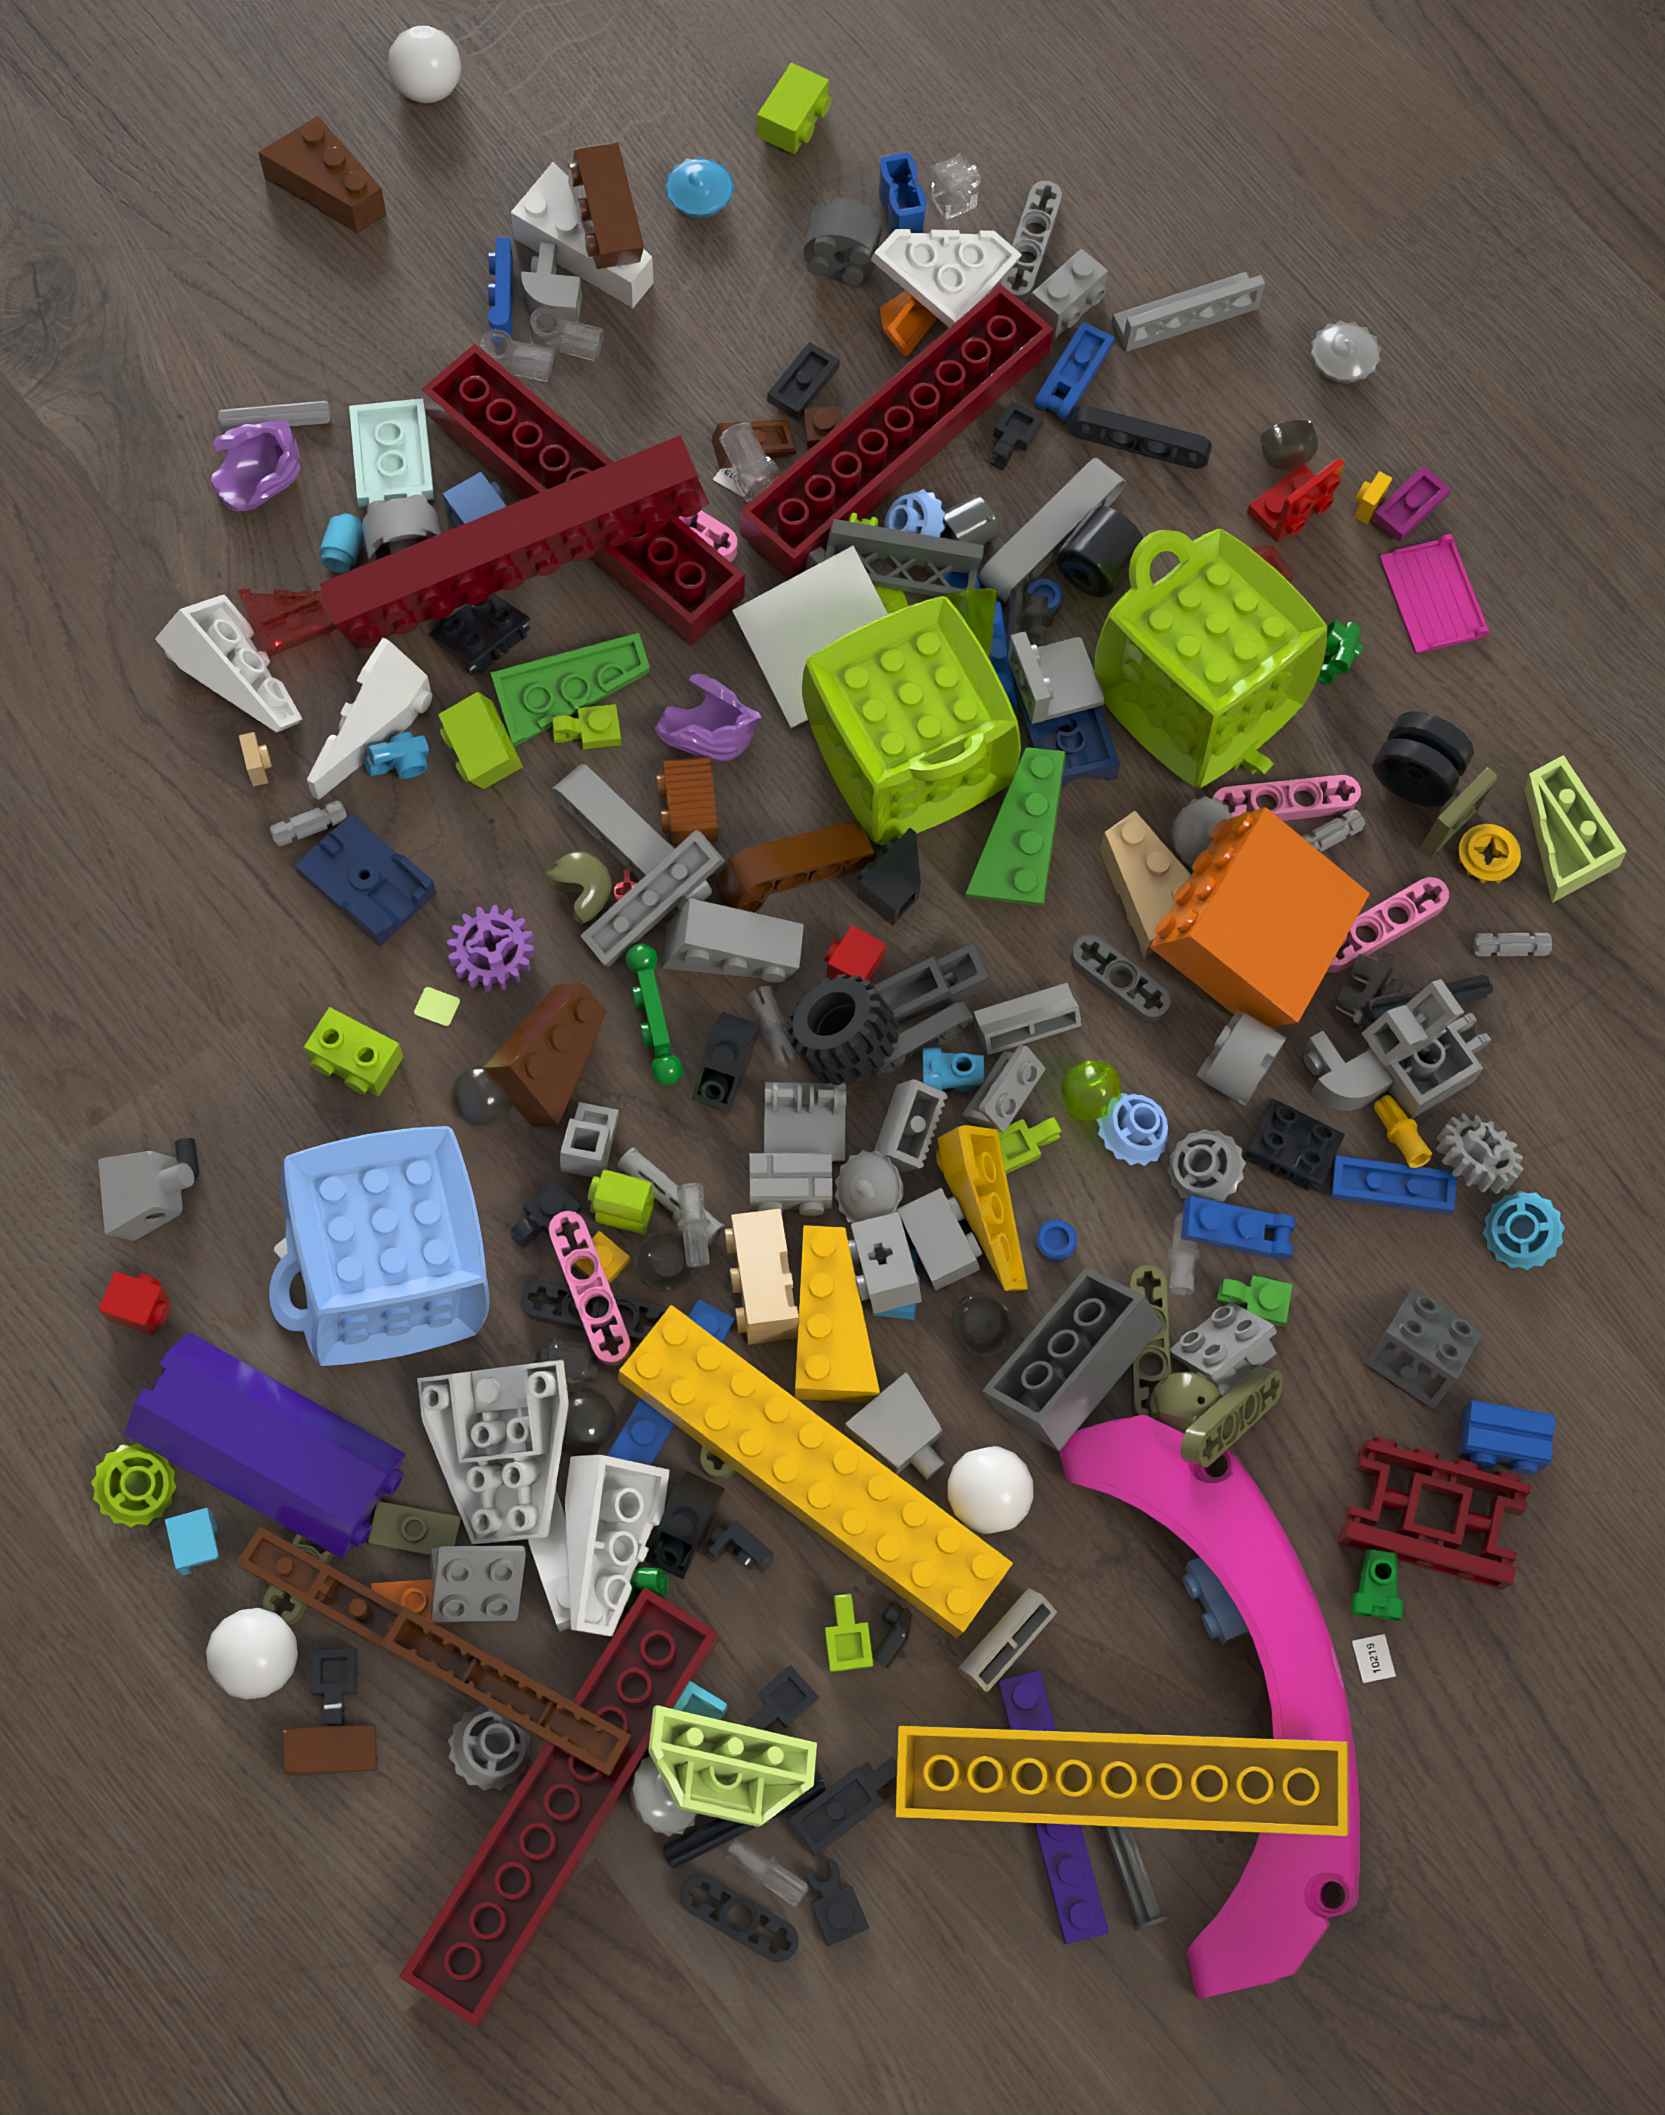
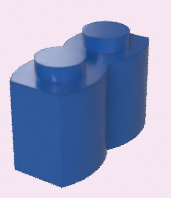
[879,152,926,234]

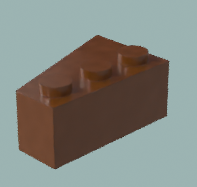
[258,116,387,233]
[567,142,644,269]
[483,982,606,1126]

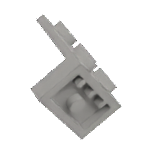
[1007,632,1105,724]

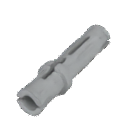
[617,1148,725,1245]

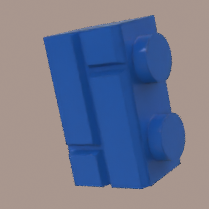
[1458,1400,1555,1475]

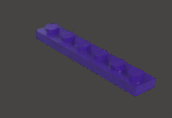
[997,1671,1109,1944]

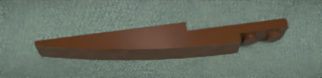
[236,1526,632,1776]

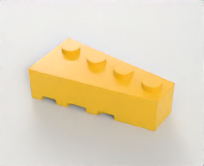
[795,1225,880,1403]

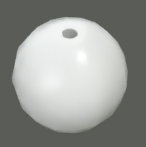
[387,26,462,104]
[948,1446,1033,1534]
[206,1608,298,1700]

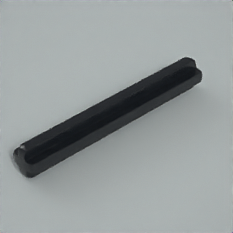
[1361,975,1493,1023]
[662,1771,826,1868]

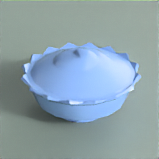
[884,489,945,537]
[1096,1093,1169,1166]

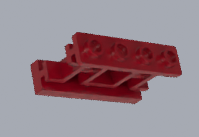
[1338,1437,1531,1590]

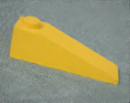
[936,1125,1028,1291]

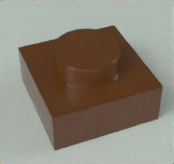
[804,406,842,449]

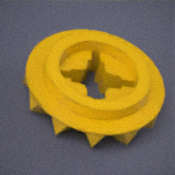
[1458,824,1521,884]

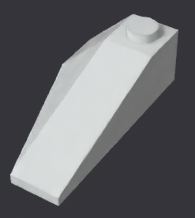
[155,595,302,732]
[307,638,432,800]
[565,1455,669,1636]

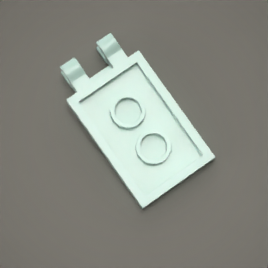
[349,398,434,507]

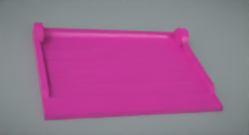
[1379,534,1490,654]

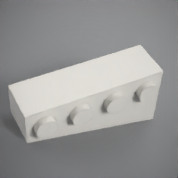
[511,162,654,308]

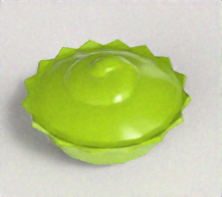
[91,1443,177,1528]

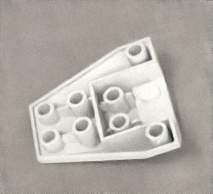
[417,1360,569,1544]

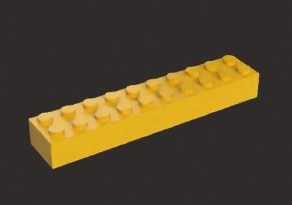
[618,1305,1013,1639]
[896,1726,1349,1836]

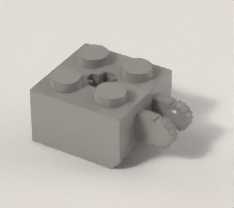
[1366,1013,1491,1119]

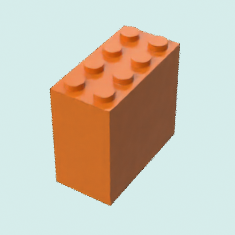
[1150,807,1370,1028]

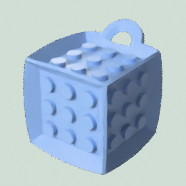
[269,1126,490,1366]

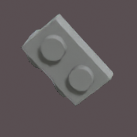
[962,1045,1046,1133]

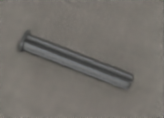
[1103,1826,1168,1932]

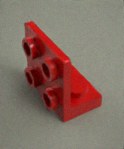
[1247,458,1345,542]

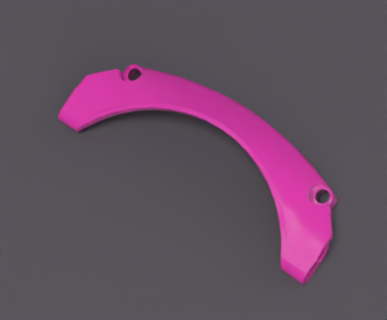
[1059,1414,1360,1999]

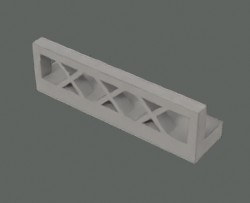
[1112,272,1265,352]

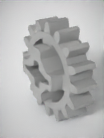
[1436,1114,1523,1194]

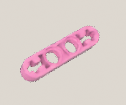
[1213,775,1361,821]
[1327,877,1449,973]
[549,1211,632,1366]

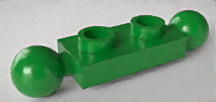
[626,943,683,1086]

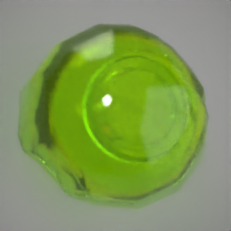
[1061,1060,1122,1121]

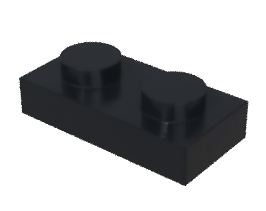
[767,342,840,420]

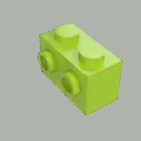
[757,63,832,154]
[438,692,523,789]
[304,1007,404,1097]

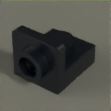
[707,1520,774,1573]

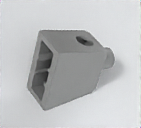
[98,1151,194,1241]
[844,1372,945,1480]

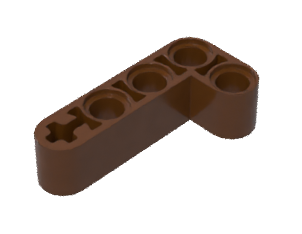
[715,820,877,913]

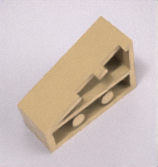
[1099,811,1191,959]

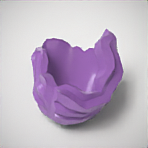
[211,420,301,511]
[654,673,762,762]

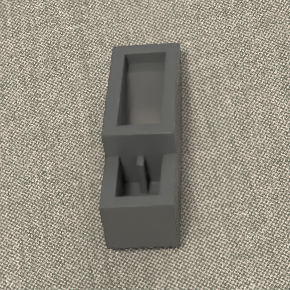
[873,942,995,1022]

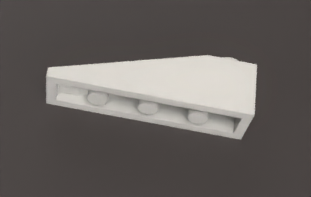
[528,1488,571,1632]

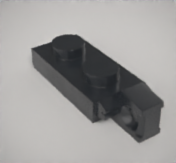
[787,1757,897,1857]

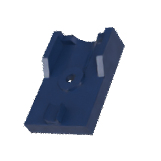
[1014,681,1120,788]
[295,813,436,946]

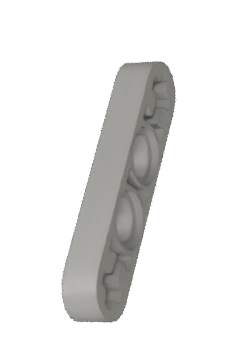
[1001,181,1062,304]

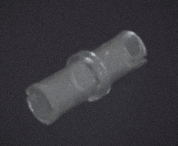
[747,986,801,1069]

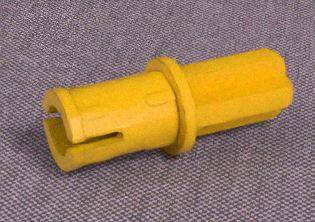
[1374,1095,1432,1168]

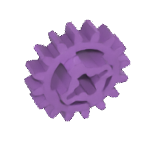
[447,905,535,992]

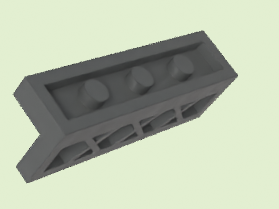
[825,519,984,601]

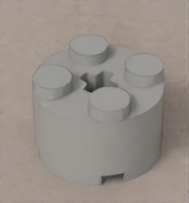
[362,494,441,563]
[1196,1010,1287,1106]

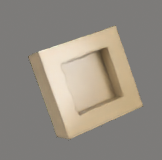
[239,732,272,787]

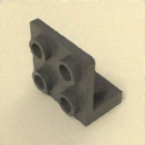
[1363,1288,1482,1409]

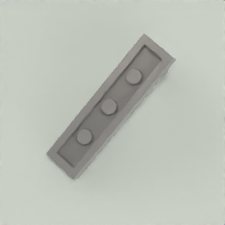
[580,830,725,966]

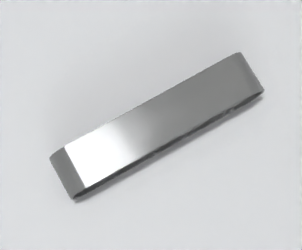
[978,458,1126,604]
[552,764,712,915]

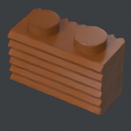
[657,756,718,846]

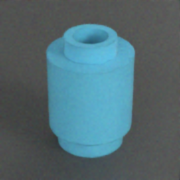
[319,514,364,573]

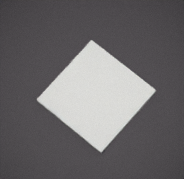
[732,546,888,729]

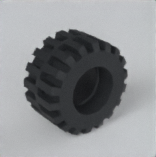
[787,974,899,1085]

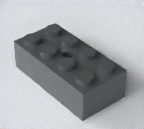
[982,1267,1163,1451]

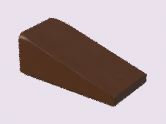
[712,420,797,469]
[284,1725,377,1777]

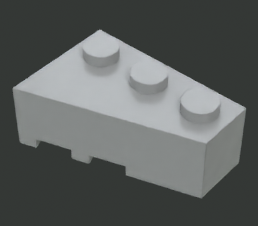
[661,898,804,982]

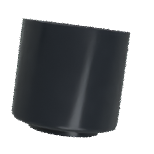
[1056,506,1143,597]

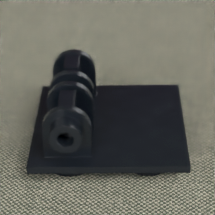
[429,593,530,676]
[1244,1098,1345,1192]

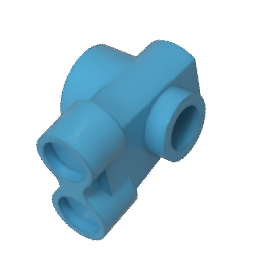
[364,732,429,779]
[923,1047,984,1093]

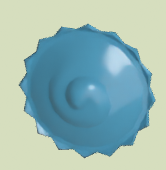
[664,156,735,219]

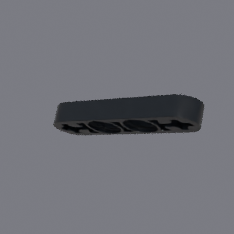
[1068,405,1212,469]
[521,1281,669,1343]

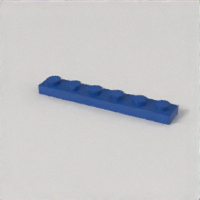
[607,1299,735,1466]

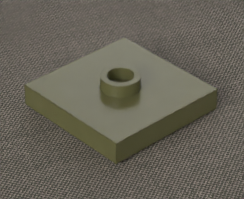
[1419,767,1498,858]

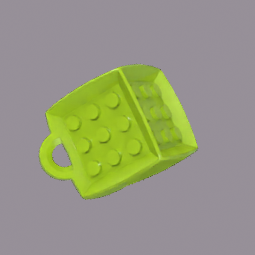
[1094,529,1327,788]
[802,596,1021,846]

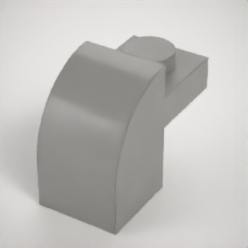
[521,242,582,329]
[1361,979,1464,1066]
[1302,1031,1394,1111]
[560,1102,619,1178]

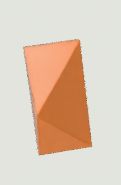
[879,290,937,357]

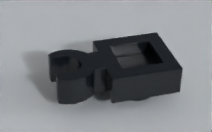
[806,1859,869,1947]

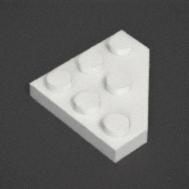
[871,229,1022,328]

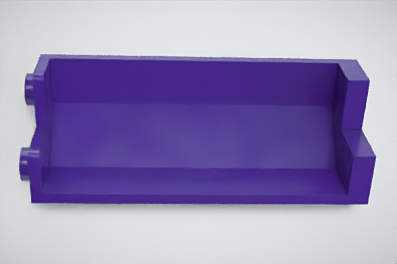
[124,1332,406,1559]

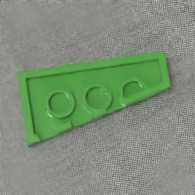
[491,633,650,747]
[965,747,1066,907]

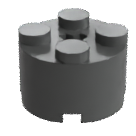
[803,198,883,285]

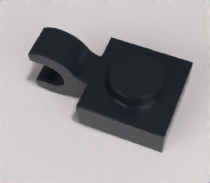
[990,401,1044,470]
[511,1178,581,1249]
[311,1648,358,1727]
[744,1665,819,1731]

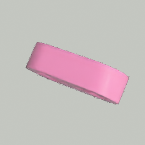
[678,510,737,562]

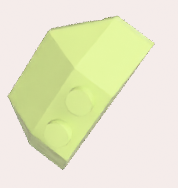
[649,1705,817,1827]

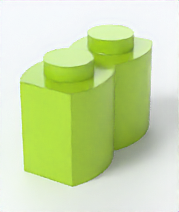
[588,1169,654,1235]

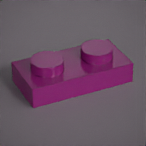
[1372,466,1451,543]

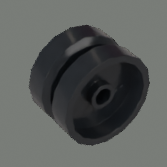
[1372,711,1474,807]

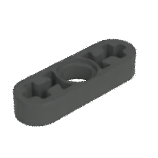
[1071,935,1171,1023]
[872,1002,975,1077]

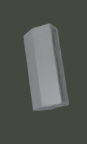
[973,983,1082,1055]
[956,1588,1058,1693]

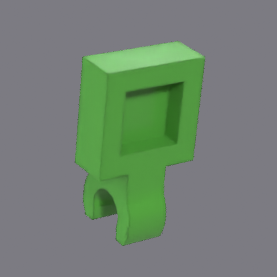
[1216,1275,1292,1327]

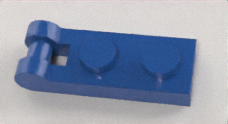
[487,237,513,346]
[1034,322,1115,422]
[1181,1196,1295,1260]

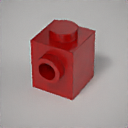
[824,925,886,981]
[98,1271,171,1336]

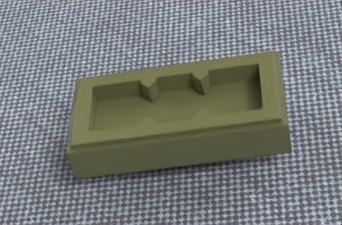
[368,1501,462,1557]

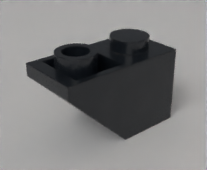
[857,828,921,926]
[691,1012,760,1113]
[645,1471,725,1580]

